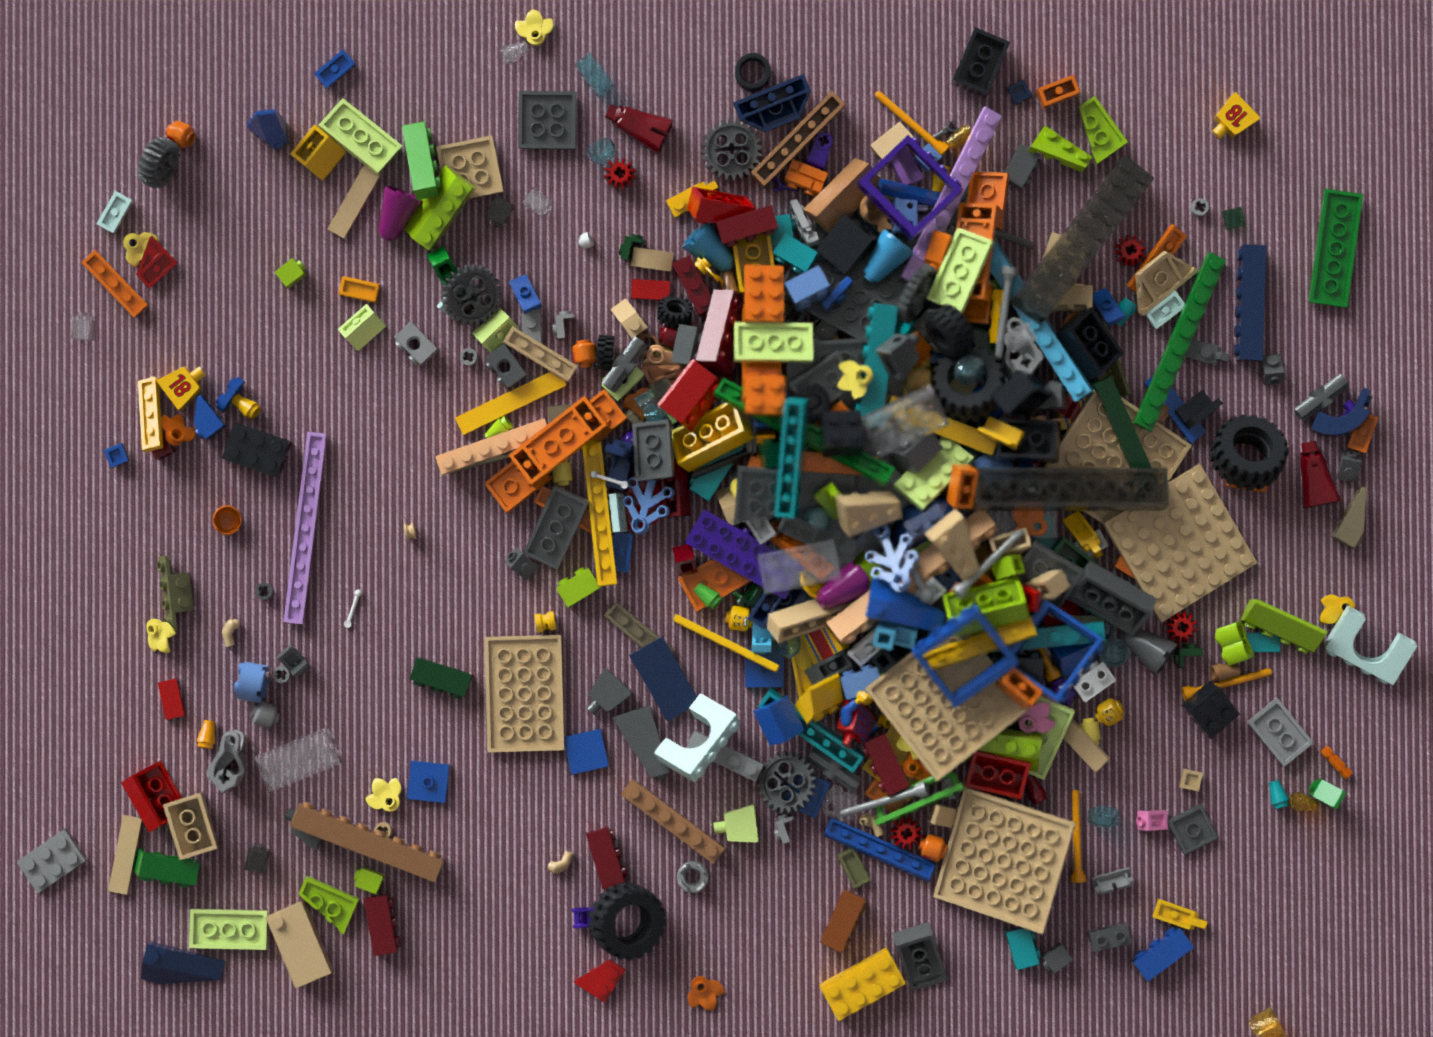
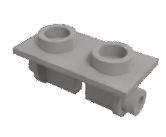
[1092,867,1134,895]

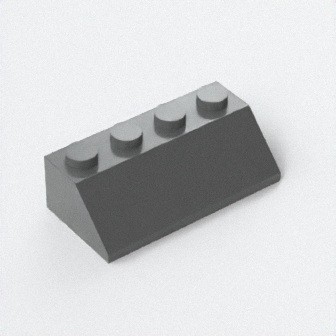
[1067,561,1156,636]

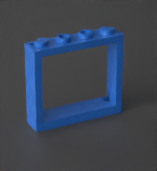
[1001,599,1104,705]
[912,604,1019,708]

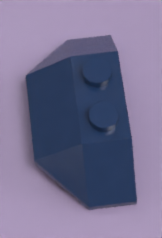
[733,74,811,133]
[890,495,967,552]
[747,555,809,629]

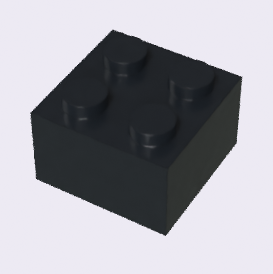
[819,410,865,457]
[1181,680,1240,739]

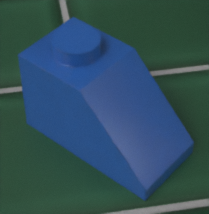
[194,395,227,440]

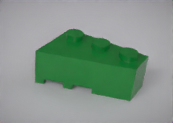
[134,848,200,888]

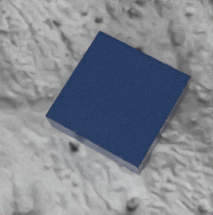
[1006,79,1032,106]

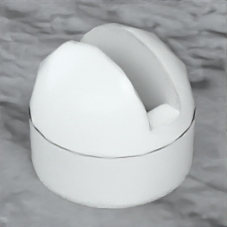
[578,232,594,248]

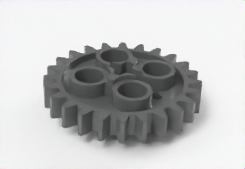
[701,119,763,181]
[897,263,937,324]
[440,264,503,326]
[757,751,819,814]

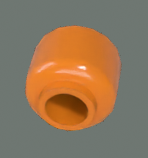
[166,121,196,149]
[572,340,597,368]
[918,834,948,862]

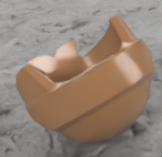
[860,194,892,233]

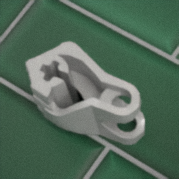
[1002,317,1043,379]
[206,729,247,793]

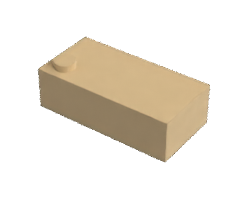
[266,900,334,989]

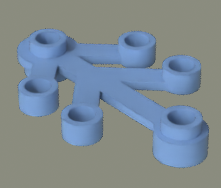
[623,477,675,535]
[865,524,919,592]

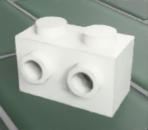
[1072,660,1117,703]

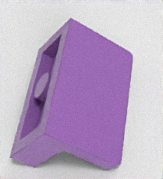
[889,146,923,185]

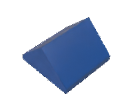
[1049,643,1096,677]
[753,695,805,746]

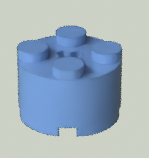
[234,662,270,704]

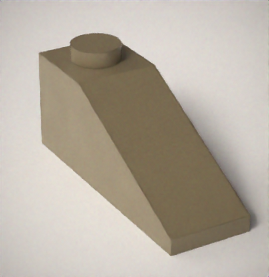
[1331,487,1366,548]

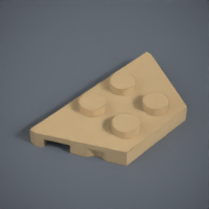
[1135,251,1198,316]

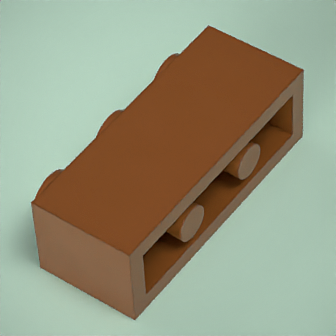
[820,889,867,953]

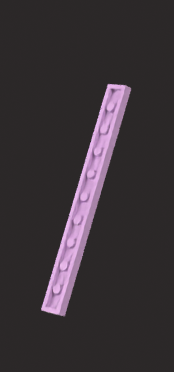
[900,107,1002,282]
[283,431,327,624]

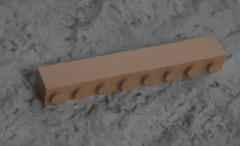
[290,801,444,882]

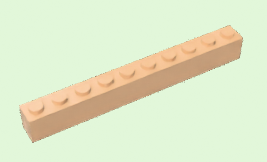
[827,507,998,645]

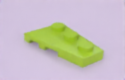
[1078,96,1128,165]
[1028,126,1092,172]
[298,876,360,935]

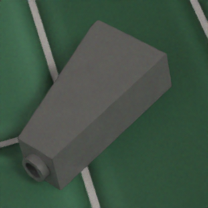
[613,705,670,780]

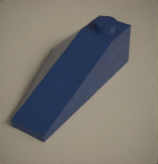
[141,941,226,984]

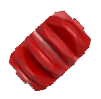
[604,158,636,190]
[1113,234,1146,267]
[1165,611,1198,643]
[890,817,922,849]

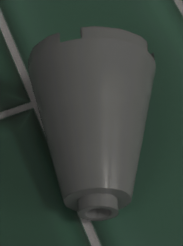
[1122,628,1178,676]

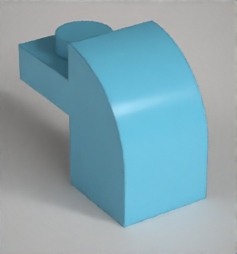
[873,620,918,650]
[752,623,772,654]

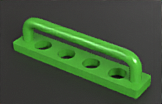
[874,771,967,826]

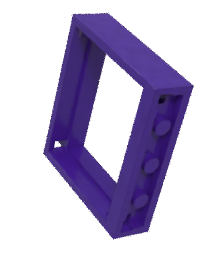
[857,135,963,241]

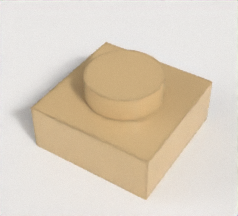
[1179,768,1203,792]

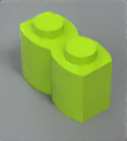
[1215,621,1254,666]

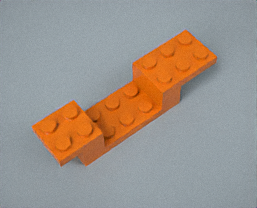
[955,171,1010,325]
[742,265,785,416]
[484,389,628,514]

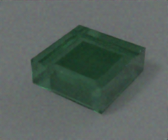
[1222,207,1245,230]

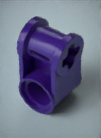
[805,132,833,171]
[571,907,595,928]

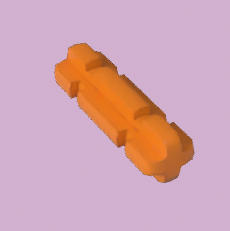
[1321,746,1352,779]

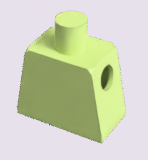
[714,804,758,842]

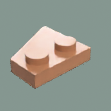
[641,364,685,398]

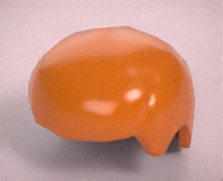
[212,505,242,535]

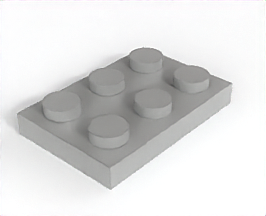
[1246,698,1314,767]
[17,829,87,893]

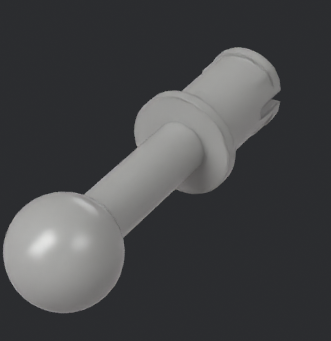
[902,550,934,604]

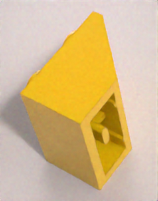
[290,124,347,181]

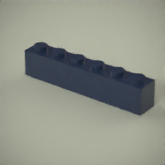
[1233,244,1267,362]

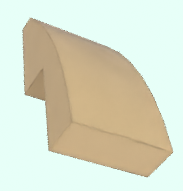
[630,247,674,272]

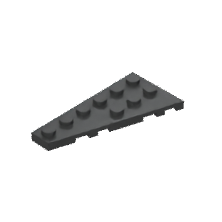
[733,466,855,524]

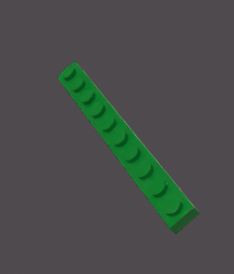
[1133,252,1226,432]
[714,378,895,486]

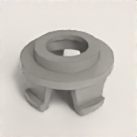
[677,861,709,893]

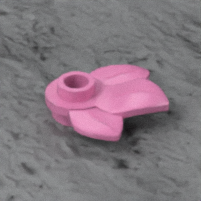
[1019,702,1055,733]

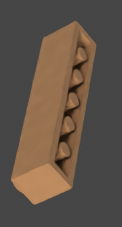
[751,91,845,189]
[621,778,725,864]

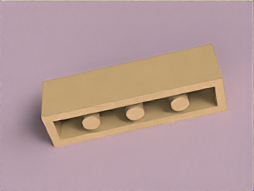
[767,599,847,643]

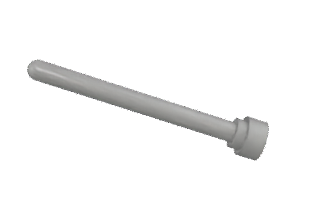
[995,266,1018,360]
[951,529,1024,600]
[840,781,929,817]

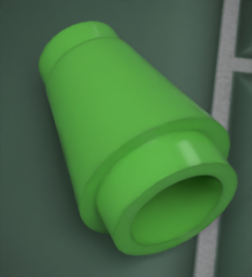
[694,583,723,610]

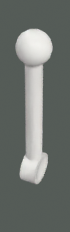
[590,471,629,489]
[344,589,362,628]

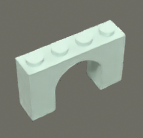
[1324,605,1417,685]
[655,693,740,783]

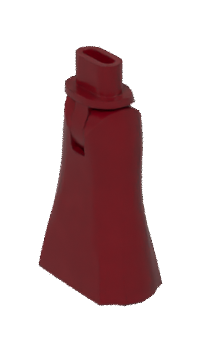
[605,104,674,154]
[1300,441,1341,509]

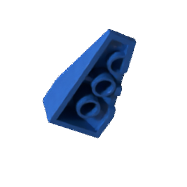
[246,109,289,149]
[865,578,945,631]

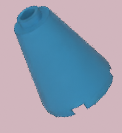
[682,222,734,272]
[863,229,914,284]

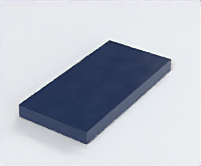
[629,636,697,721]

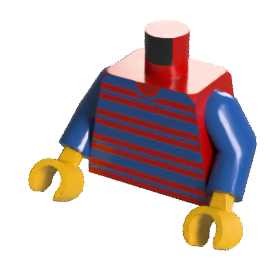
[837,691,892,749]

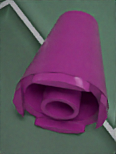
[379,186,421,241]
[816,561,870,609]

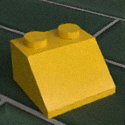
[795,673,843,724]

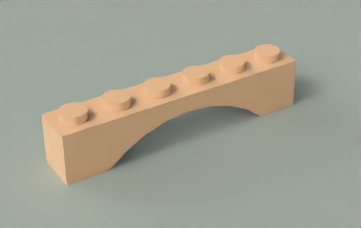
[435,418,547,476]

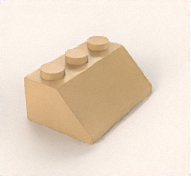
[163,792,220,860]

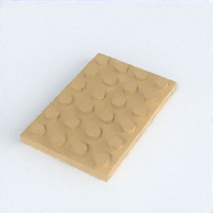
[484,635,565,752]

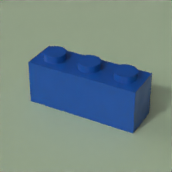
[1131,927,1194,982]

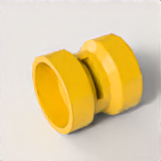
[534,611,557,633]

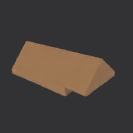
[803,158,880,233]

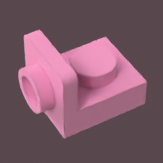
[1136,810,1168,831]

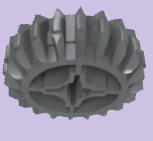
[137,137,180,188]

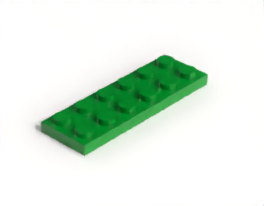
[1308,189,1363,308]

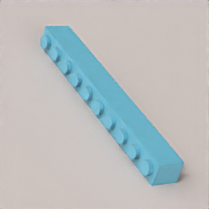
[990,237,1094,402]

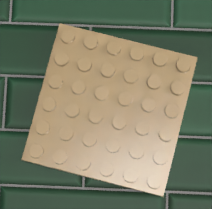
[1036,389,1192,524]
[1102,464,1257,622]
[865,633,1029,781]
[933,787,1076,934]

